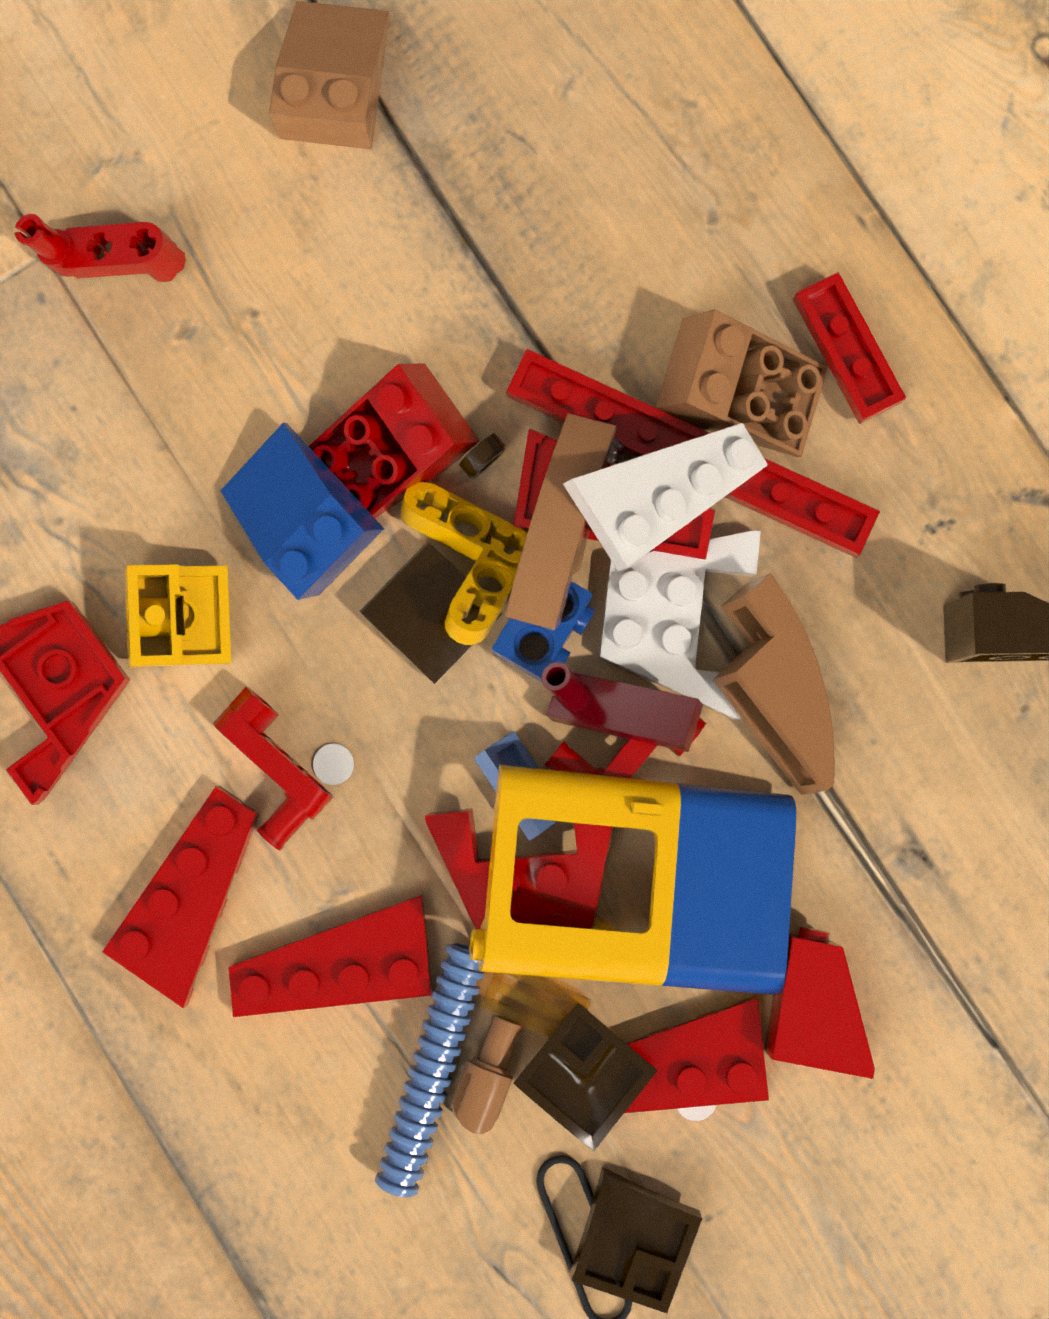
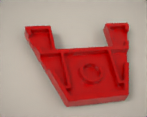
[0,600,130,805]
[425,808,613,929]

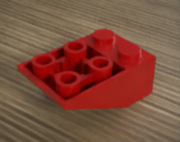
[309,363,480,518]

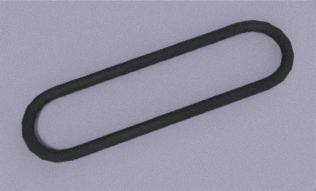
[536,1155,632,1319]

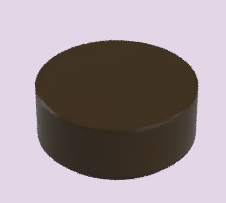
[459,433,506,478]

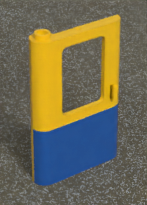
[469,765,796,995]

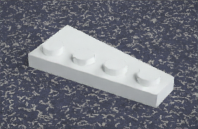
[563,423,768,571]

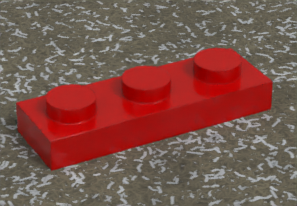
[793,272,906,424]

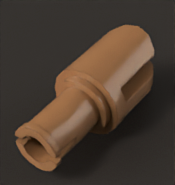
[452,1015,523,1134]

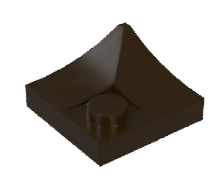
[513,1003,658,1151]
[570,1167,703,1314]

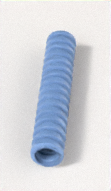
[375,943,485,1197]

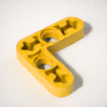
[400,482,527,645]

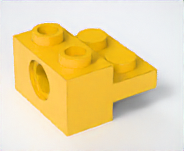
[124,564,231,668]

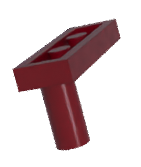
[541,662,703,752]

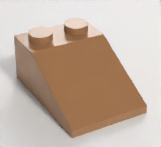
[269,1,390,150]

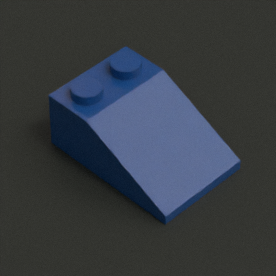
[220,423,384,600]

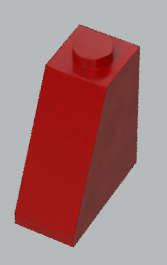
[764,926,875,1079]

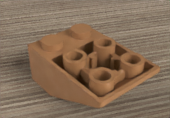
[655,309,828,457]

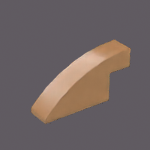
[505,413,617,630]
[712,573,835,795]

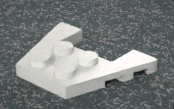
[599,530,761,720]

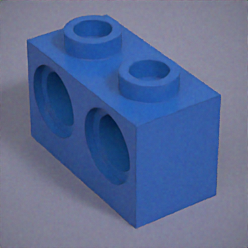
[491,581,595,682]

